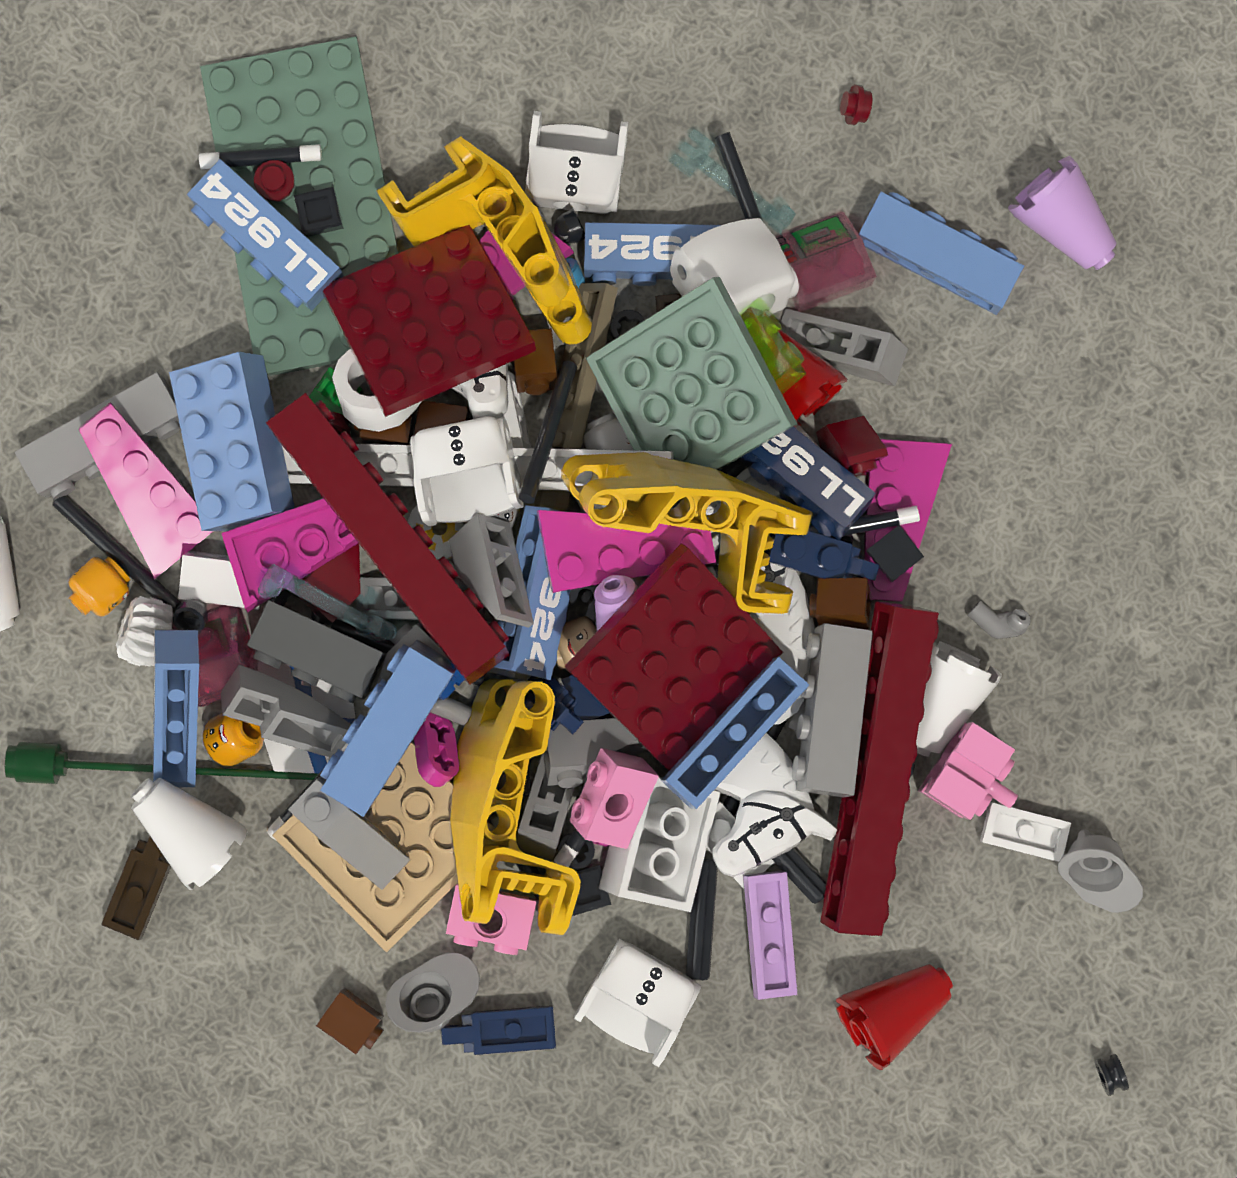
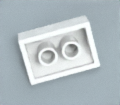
[599,777,720,912]

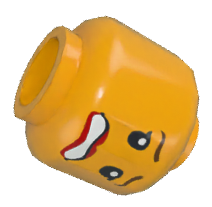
[68,557,130,617]
[203,713,264,766]

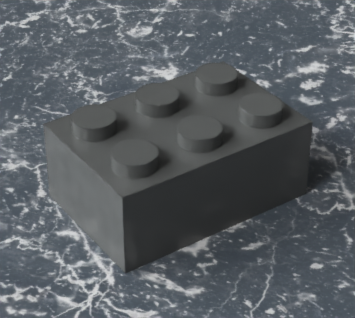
[247,600,385,704]

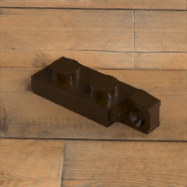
[101,836,171,940]

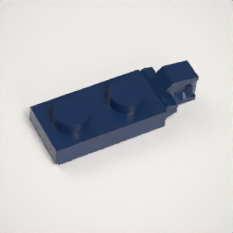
[766,531,879,581]
[524,675,584,735]
[441,1005,556,1055]

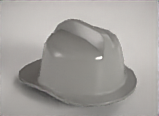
[1058,829,1143,913]
[385,953,480,1033]

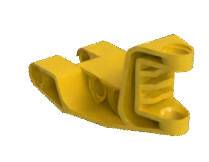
[376,136,592,345]
[561,452,812,614]
[450,679,581,935]

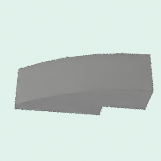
[221,665,351,758]

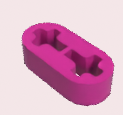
[414,712,459,787]

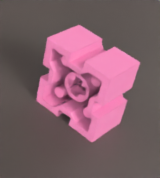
[918,722,1018,820]

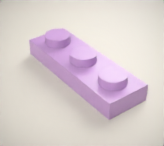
[743,871,798,1000]

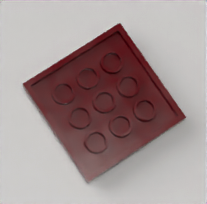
[323,225,536,417]
[564,543,783,771]

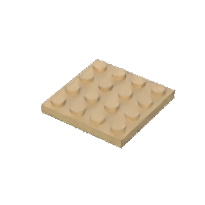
[272,742,496,953]

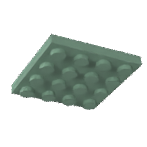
[586,277,797,470]

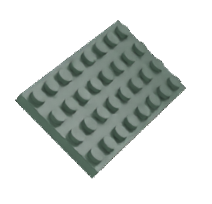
[200,36,399,377]

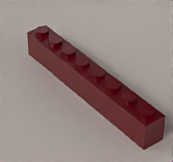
[266,393,509,685]
[820,601,939,936]

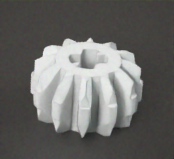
[116,596,173,667]

